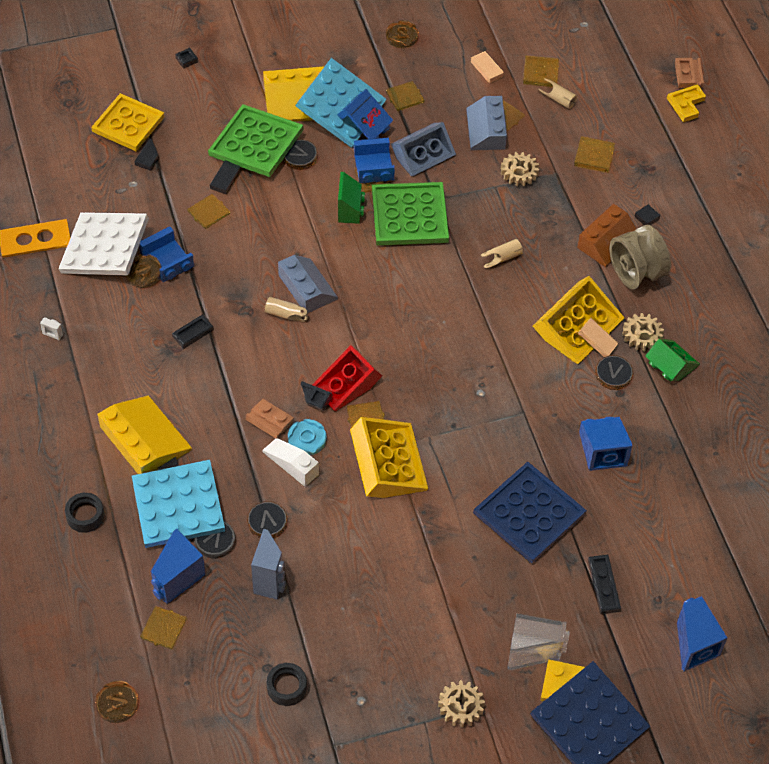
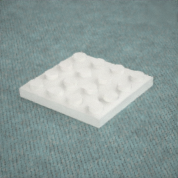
[59,213,149,275]

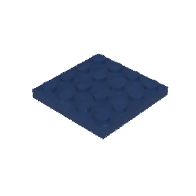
[473,461,587,564]
[530,661,650,764]

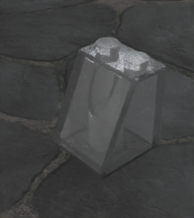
[507,614,570,670]

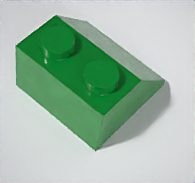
[338,172,365,224]
[645,339,700,381]

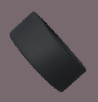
[65,492,105,533]
[266,662,307,706]

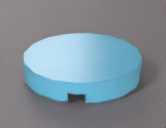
[288,419,327,455]

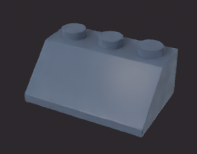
[466,96,507,150]
[391,122,456,176]
[278,255,338,313]
[251,529,286,599]

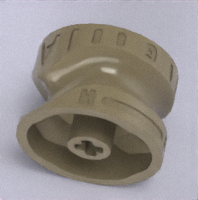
[609,225,671,289]

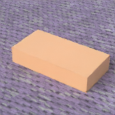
[471,51,504,83]
[578,318,618,358]

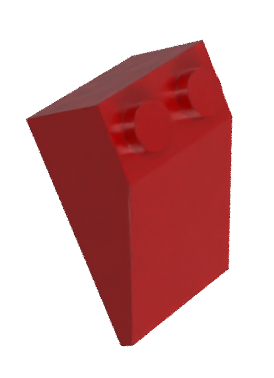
[312,345,383,411]

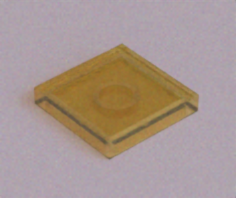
[523,56,559,87]
[574,136,615,173]

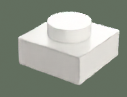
[40,317,63,340]

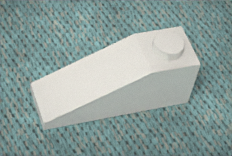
[263,438,319,487]

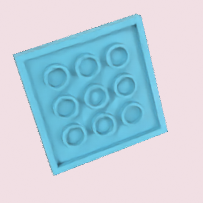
[295,58,386,148]
[132,460,225,548]

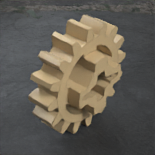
[501,152,539,186]
[622,313,664,351]
[438,680,485,728]

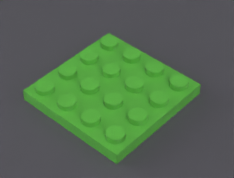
[208,104,304,177]
[372,182,449,245]

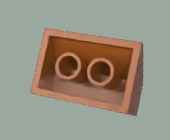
[577,204,636,268]

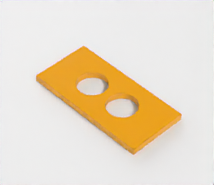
[0,219,70,258]

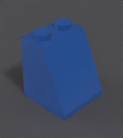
[579,417,632,471]
[151,528,205,604]
[677,596,727,672]

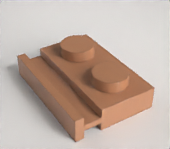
[675,58,704,88]
[245,399,294,439]

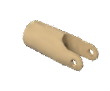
[539,79,577,109]
[481,239,523,268]
[265,297,308,322]

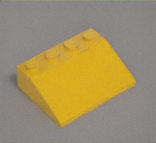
[263,67,324,122]
[533,276,624,364]
[97,395,192,474]
[350,417,428,498]

